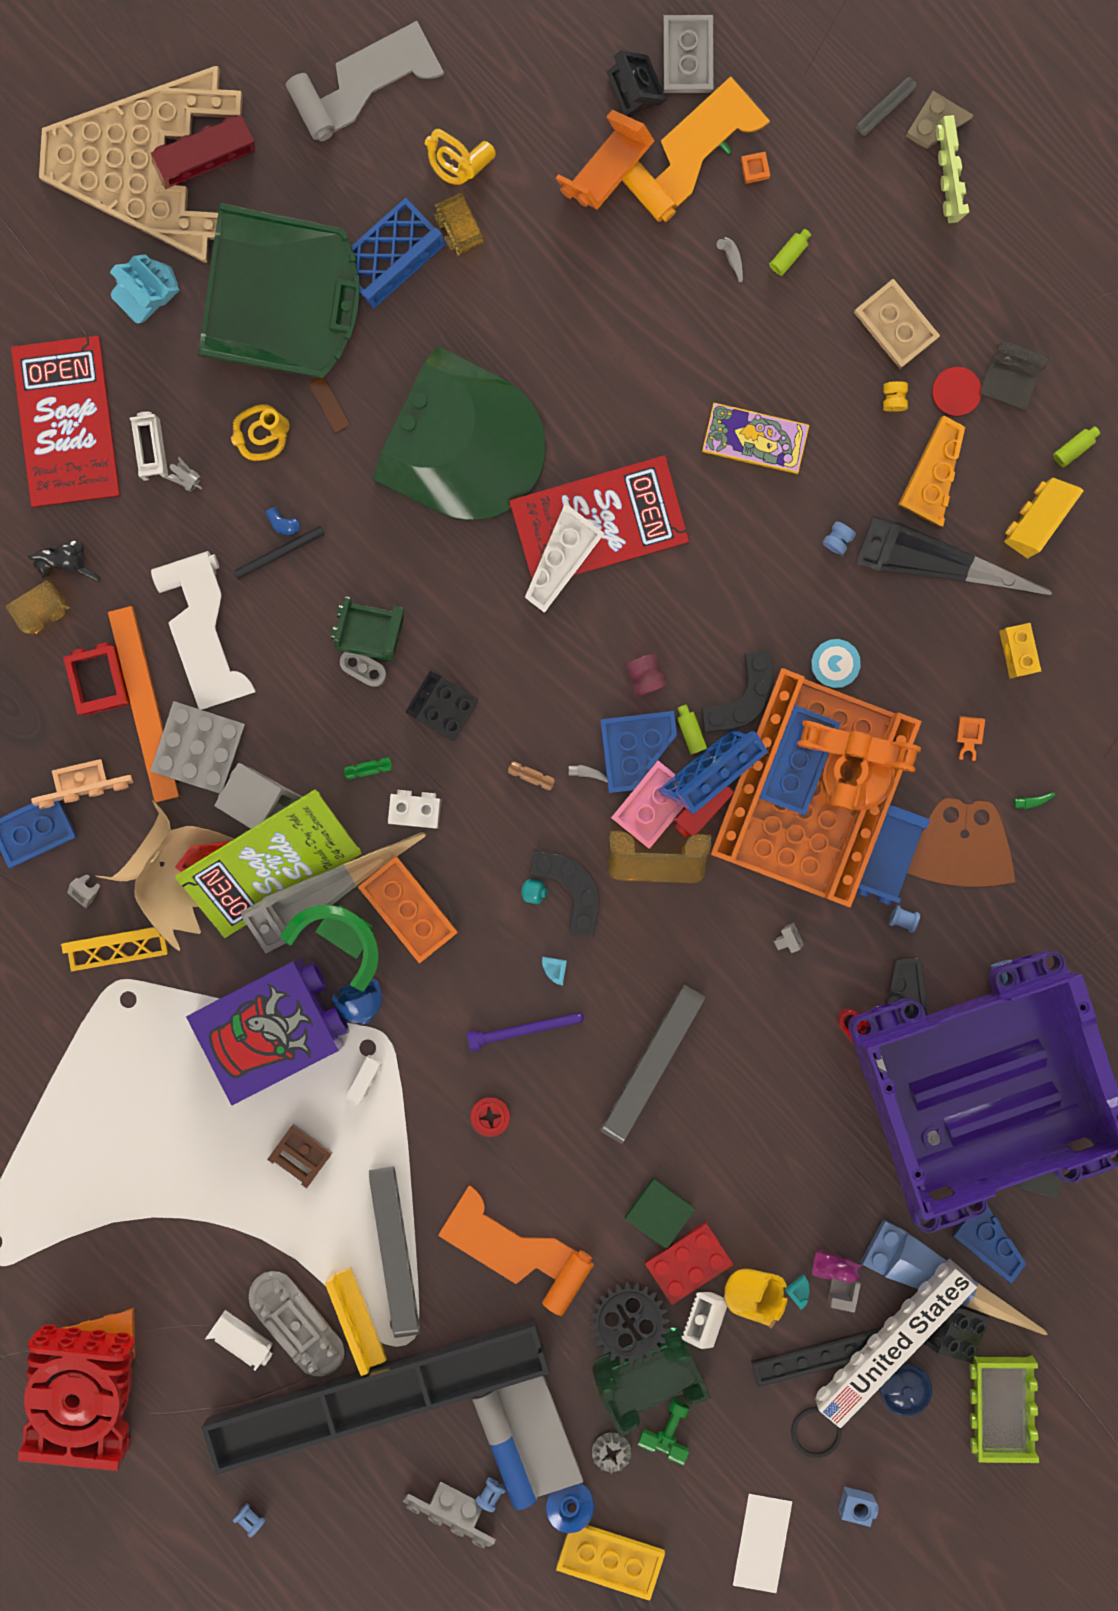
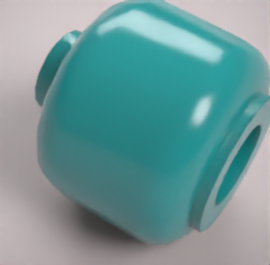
[521,879,548,904]

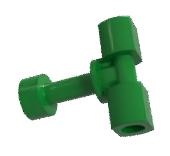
[638,1399,690,1466]

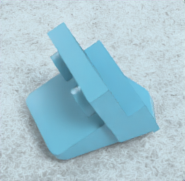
[110,255,180,323]

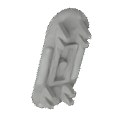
[248,1271,345,1377]

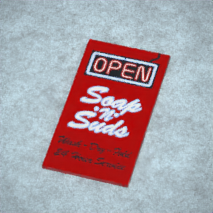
[11,335,120,508]
[509,455,689,580]

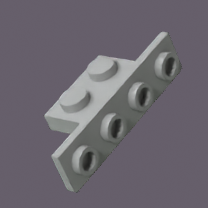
[403,1482,496,1548]

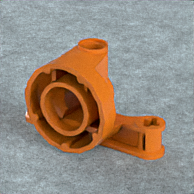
[796,720,921,811]

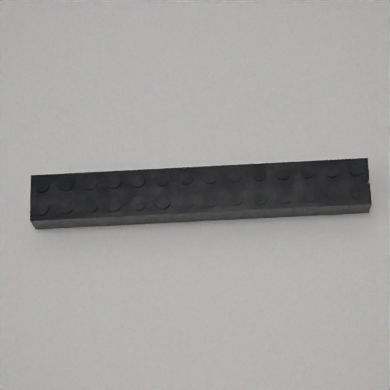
[201,1318,550,1475]

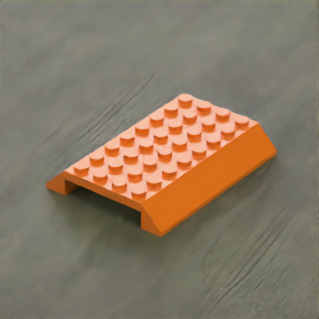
[711,668,922,908]

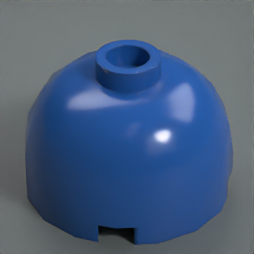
[331,979,383,1024]

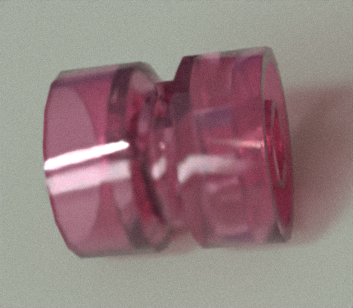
[625,653,667,697]

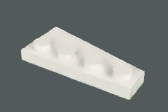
[525,503,604,613]

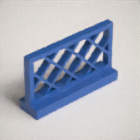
[351,198,446,309]
[658,729,768,814]

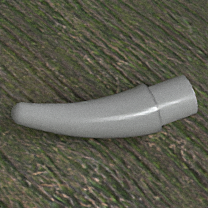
[568,765,608,783]

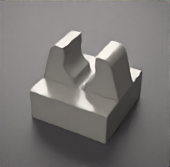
[67,875,100,909]
[774,923,804,953]

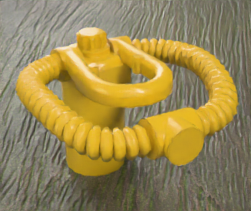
[424,129,496,185]
[231,404,290,461]

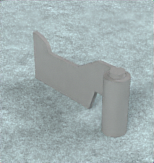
[285,21,444,141]

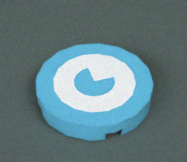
[811,639,861,688]

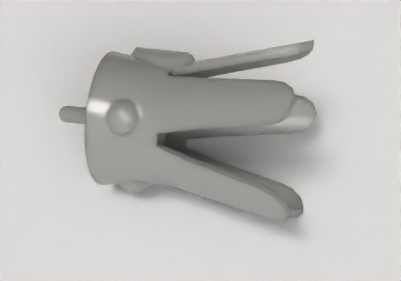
[164,457,202,492]

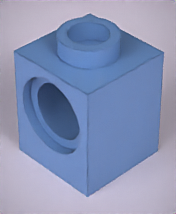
[838,1486,879,1527]

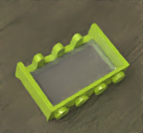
[969,1355,1039,1463]

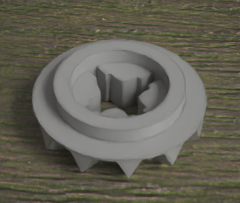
[592,1432,631,1474]

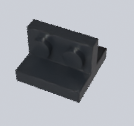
[606,50,666,117]

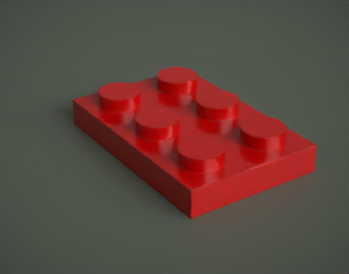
[645,1222,733,1305]

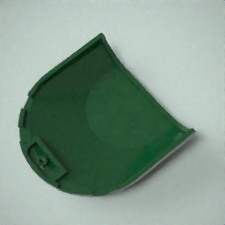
[373,346,546,521]

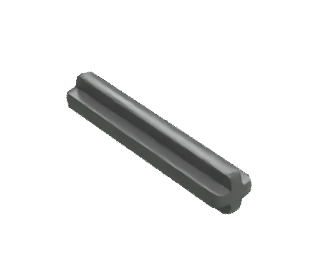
[856,77,917,136]

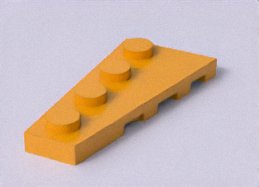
[898,416,965,528]

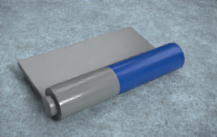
[472,1376,584,1510]

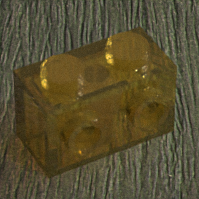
[5,580,70,634]

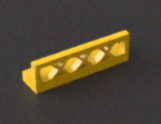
[61,927,169,972]
[325,1267,387,1376]

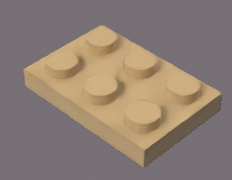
[854,279,940,369]

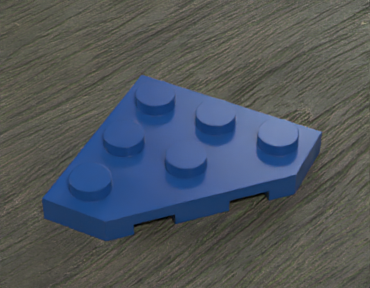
[600,711,677,793]

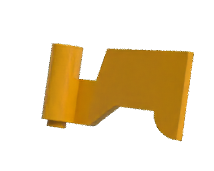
[622,77,770,222]

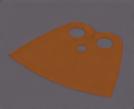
[907,798,1015,887]

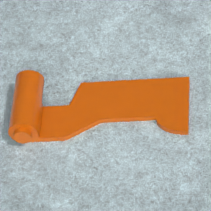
[438,1185,594,1316]

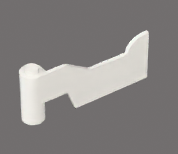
[151,551,256,710]

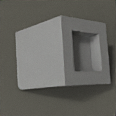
[827,1279,861,1313]

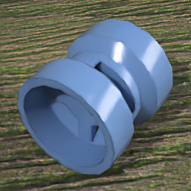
[822,521,856,556]

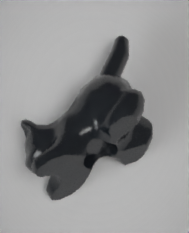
[28,540,100,582]

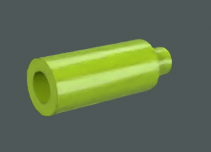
[769,229,811,276]
[1053,426,1100,468]
[677,705,707,755]

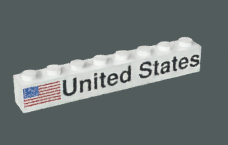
[815,1258,977,1428]

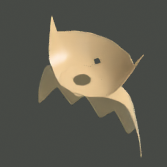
[96,800,234,951]

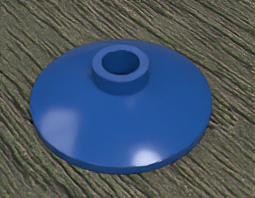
[546,1483,594,1533]

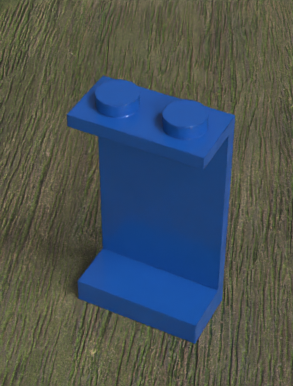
[856,805,930,905]

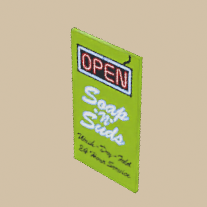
[175,789,362,938]

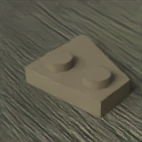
[906,91,973,149]

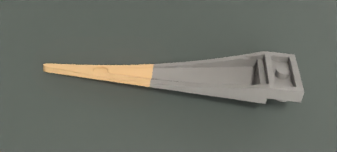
[241,832,426,953]

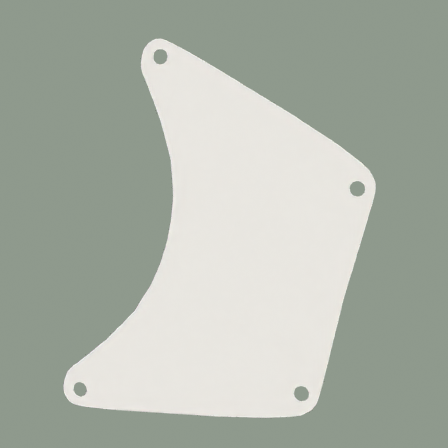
[0,979,419,1347]

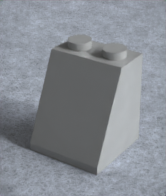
[214,763,302,829]

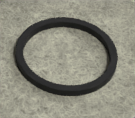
[792,1407,841,1458]

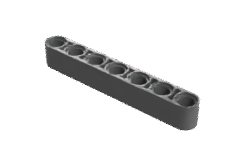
[600,984,705,1144]
[369,1166,420,1338]

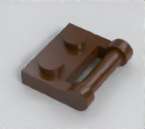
[267,1124,333,1189]

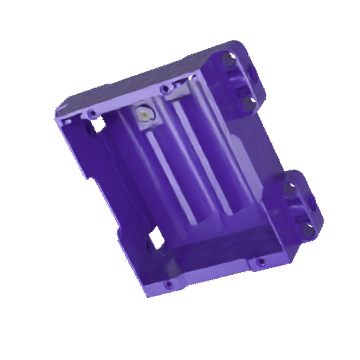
[848,951,1118,1233]

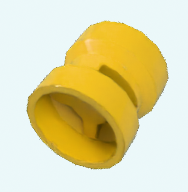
[883,382,908,412]

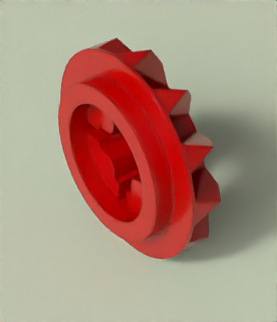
[471,1097,510,1137]

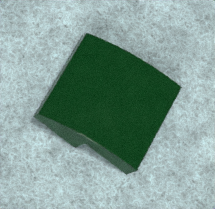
[624,1178,695,1249]

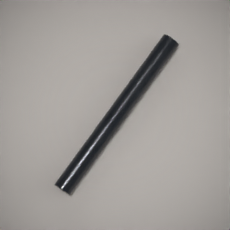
[234,526,325,579]

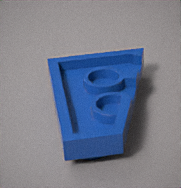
[951,1203,1026,1284]

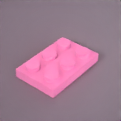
[611,761,684,849]

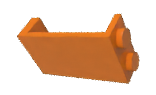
[556,110,654,210]

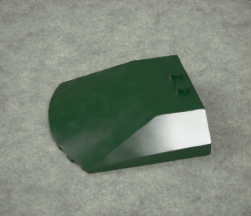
[198,203,359,378]

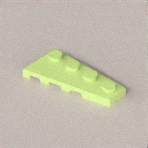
[936,115,969,223]

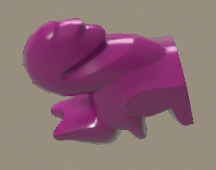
[812,1250,862,1283]

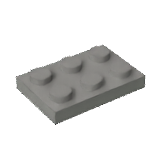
[663,15,713,93]

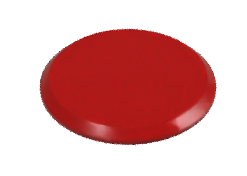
[932,367,982,416]

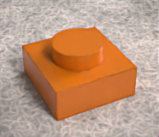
[741,152,770,184]

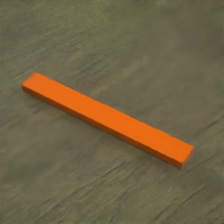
[108,606,181,803]

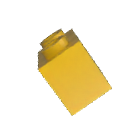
[999,623,1041,679]

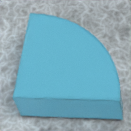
[542,957,567,986]

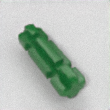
[344,757,392,780]

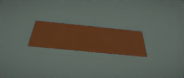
[309,377,350,433]

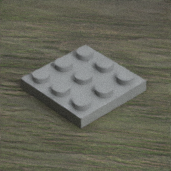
[150,701,245,794]

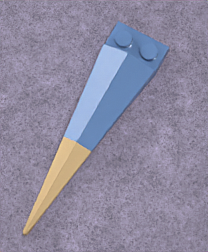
[860,1219,1048,1335]

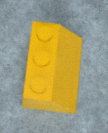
[1004,478,1084,559]

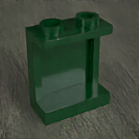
[331,596,404,662]

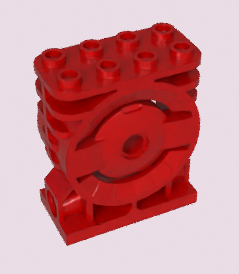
[18,1325,135,1471]

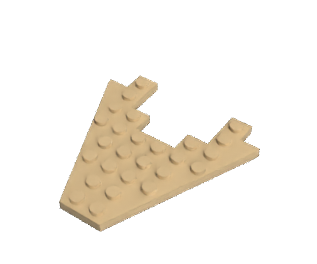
[39,66,243,263]

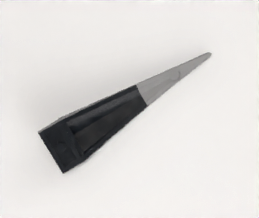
[856,515,1052,595]

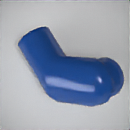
[265,507,300,535]

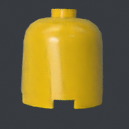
[724,1269,787,1326]

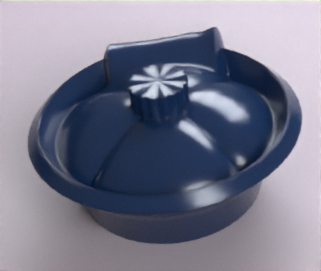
[878,1364,933,1416]

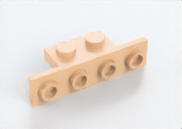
[31,759,133,809]

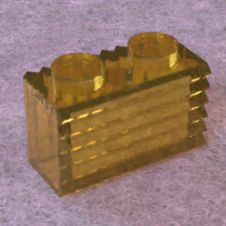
[433,193,484,256]

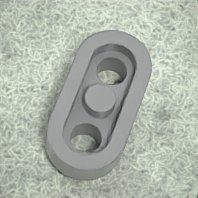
[340,652,387,687]

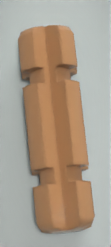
[508,761,555,790]

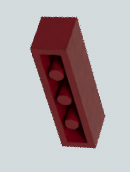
[150,115,255,190]

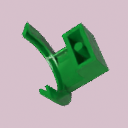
[280,905,379,992]

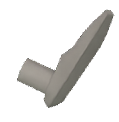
[717,237,743,283]

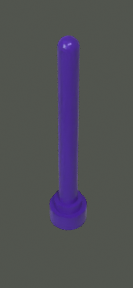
[467,1013,584,1052]

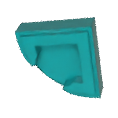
[785,1274,810,1310]

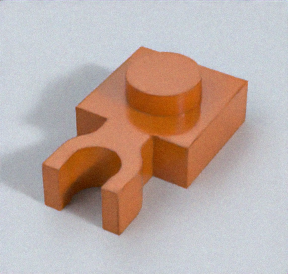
[956,716,985,761]

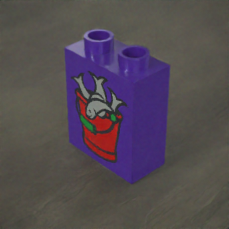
[186,958,350,1106]

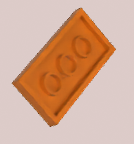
[358,856,458,963]

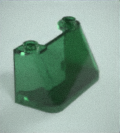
[592,1328,711,1437]

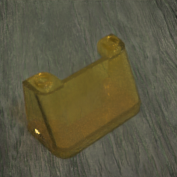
[607,831,711,883]

